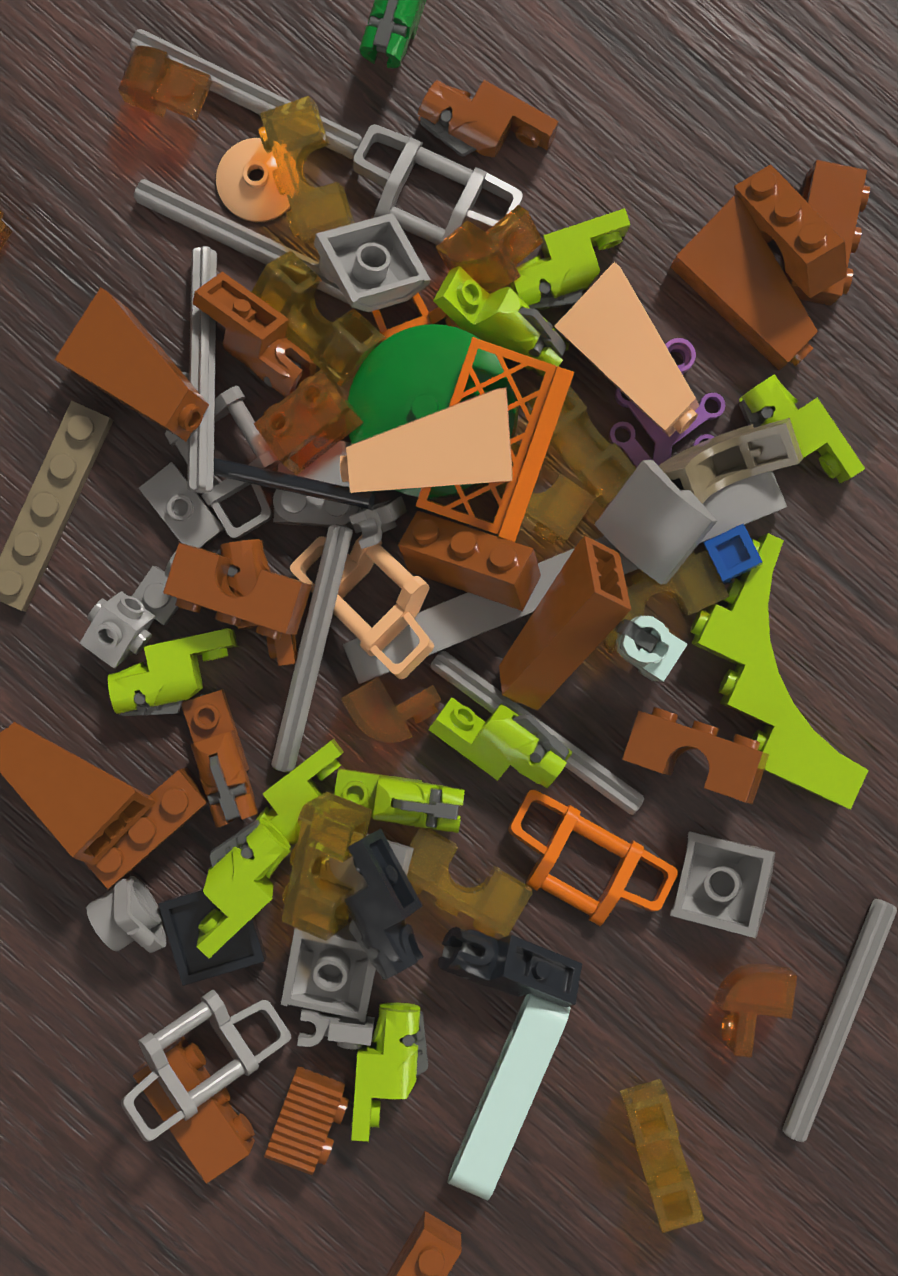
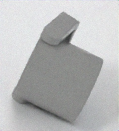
[86,876,166,953]

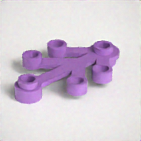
[609,338,725,468]

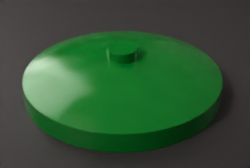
[347,324,518,499]

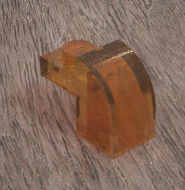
[118,46,213,121]
[435,205,543,292]
[341,677,442,743]
[715,964,797,1058]

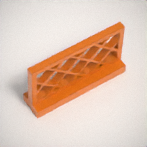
[416,337,574,542]

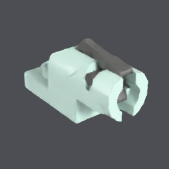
[613,615,688,682]

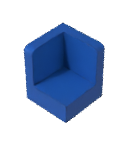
[704,523,763,586]

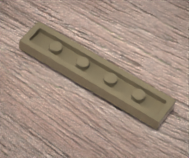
[0,400,114,612]

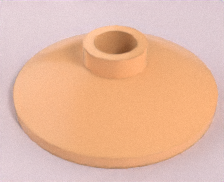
[216,138,300,222]

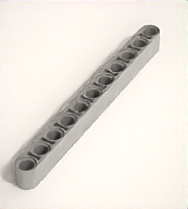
[343,471,787,684]

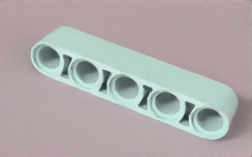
[447,994,571,1201]

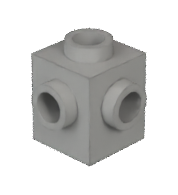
[80,591,156,668]

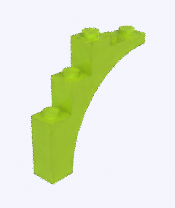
[690,533,869,810]

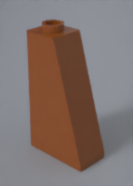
[670,194,818,370]
[54,287,209,442]
[499,535,631,711]
[0,722,155,866]

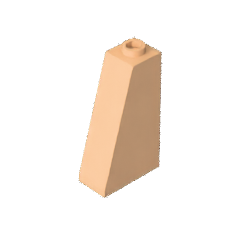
[554,262,700,437]
[340,388,513,493]

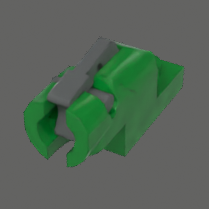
[359,0,426,69]

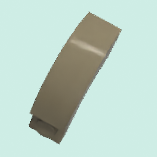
[659,418,803,504]

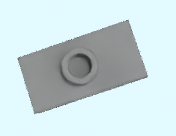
[139,462,225,549]

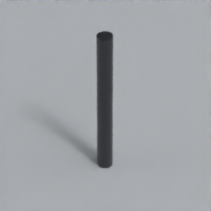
[214,458,375,510]

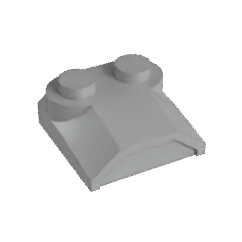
[314,213,431,312]
[273,438,361,530]
[670,831,776,938]
[281,917,376,1022]

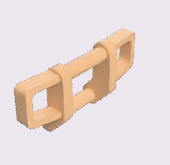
[290,535,434,679]

